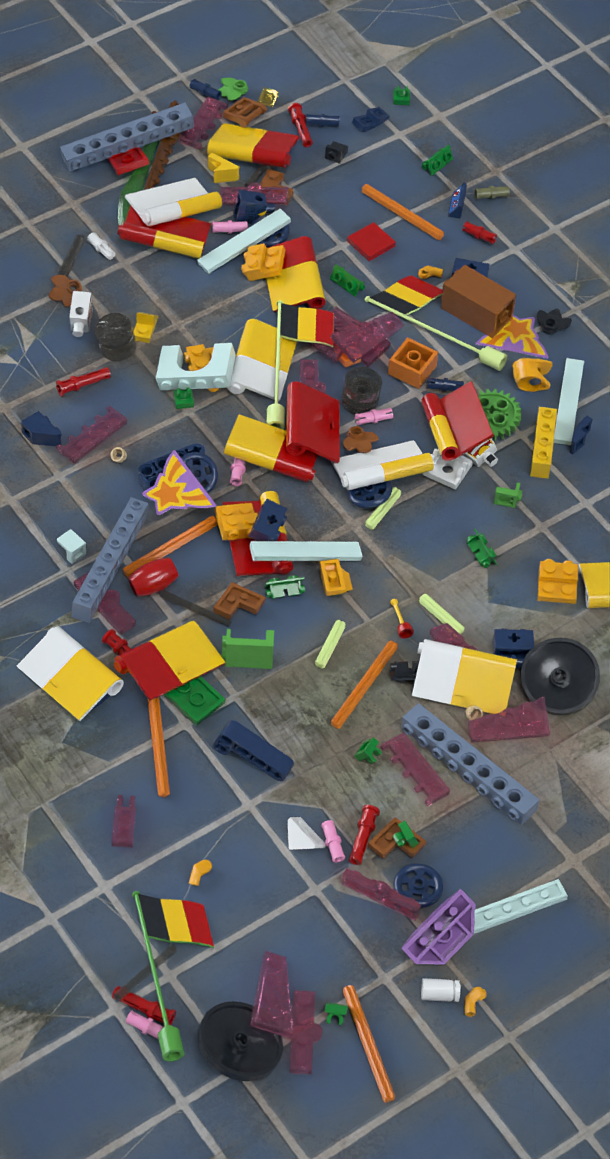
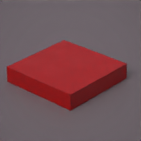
[107,147,149,175]
[347,222,396,261]

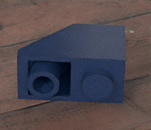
[21,411,62,447]

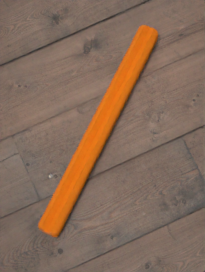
[362,184,444,240]
[123,516,218,578]
[331,640,398,729]
[147,697,170,798]
[343,985,395,1103]

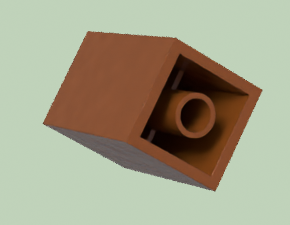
[441,265,516,338]

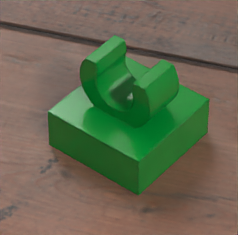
[393,86,410,105]
[174,388,194,409]
[354,737,382,764]
[393,821,419,848]
[325,1002,347,1025]

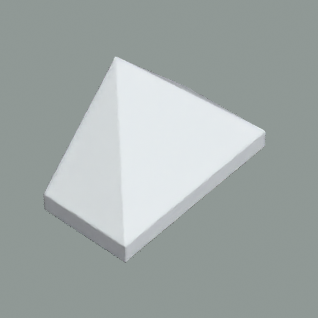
[288,817,326,850]

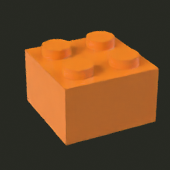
[388,337,438,389]

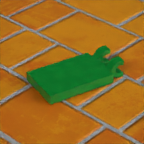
[163,676,226,726]

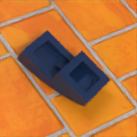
[352,107,390,132]
[570,416,593,455]

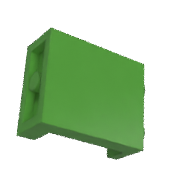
[222,629,274,669]

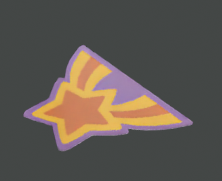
[476,315,549,359]
[142,450,217,515]

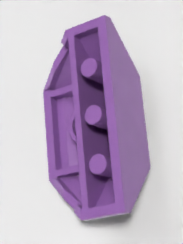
[401,889,476,965]

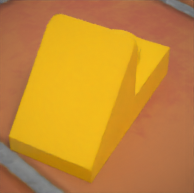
[208,153,239,183]
[132,312,158,343]

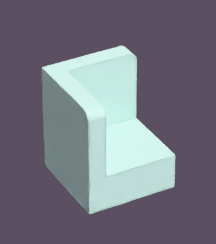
[57,529,86,564]

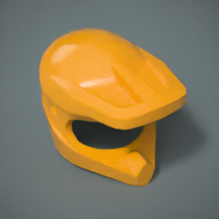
[512,358,553,392]

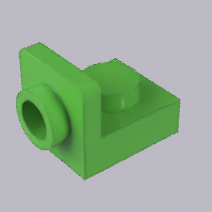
[494,483,523,508]

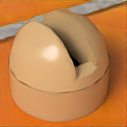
[111,447,127,463]
[465,706,483,722]

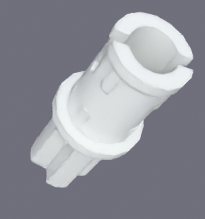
[87,232,115,260]

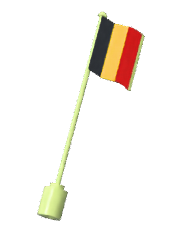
[365,275,507,371]
[266,300,334,430]

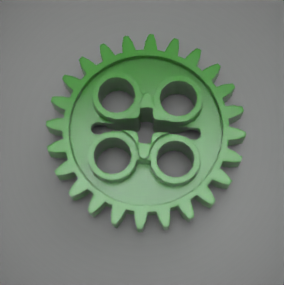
[478,389,521,441]

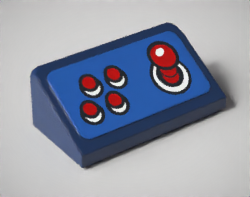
[448,183,467,219]

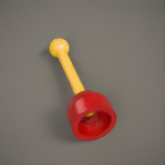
[390,599,414,639]

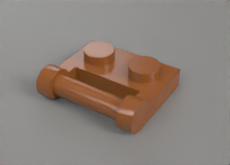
[223,97,267,128]

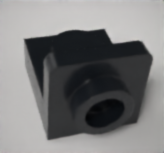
[325,141,348,163]

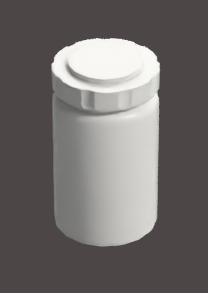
[421,978,460,1002]

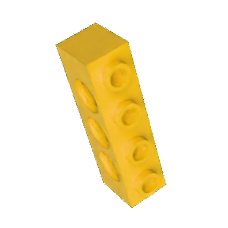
[530,407,557,479]

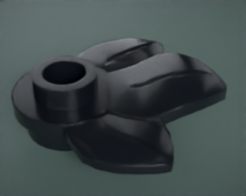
[536,308,572,334]

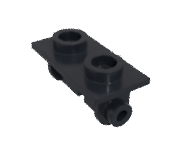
[389,661,419,682]

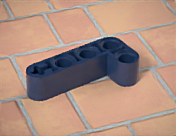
[138,443,205,491]
[213,720,294,781]

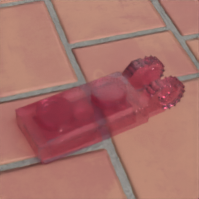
[112,795,136,847]

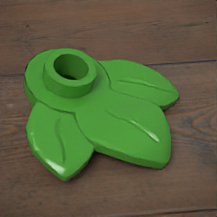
[218,78,248,101]

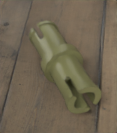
[474,186,510,199]

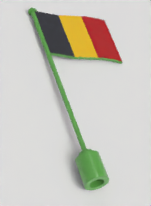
[132,891,214,1062]

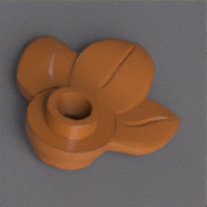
[49,275,82,307]
[343,426,379,453]

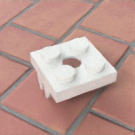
[423,449,473,490]

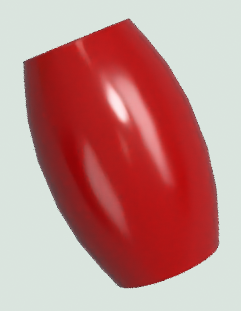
[128,558,179,597]

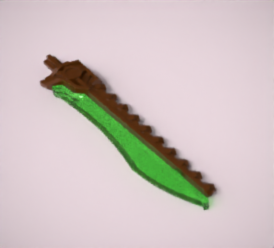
[118,100,181,240]

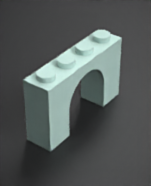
[156,343,236,390]

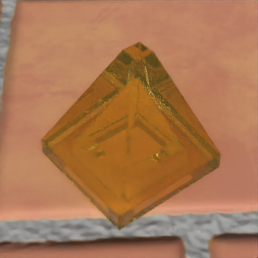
[258,87,279,108]

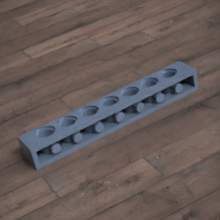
[60,103,194,172]
[71,497,148,623]
[401,703,540,825]

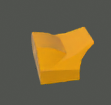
[320,559,353,596]

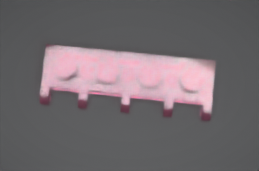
[180,97,228,150]
[56,406,127,463]
[380,732,450,806]

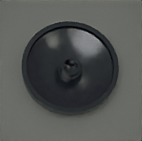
[521,637,600,715]
[197,1001,283,1081]

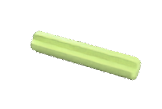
[365,487,401,530]
[419,594,464,636]
[315,620,345,669]

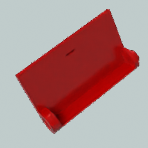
[286,381,340,464]

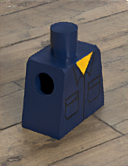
[233,190,275,224]

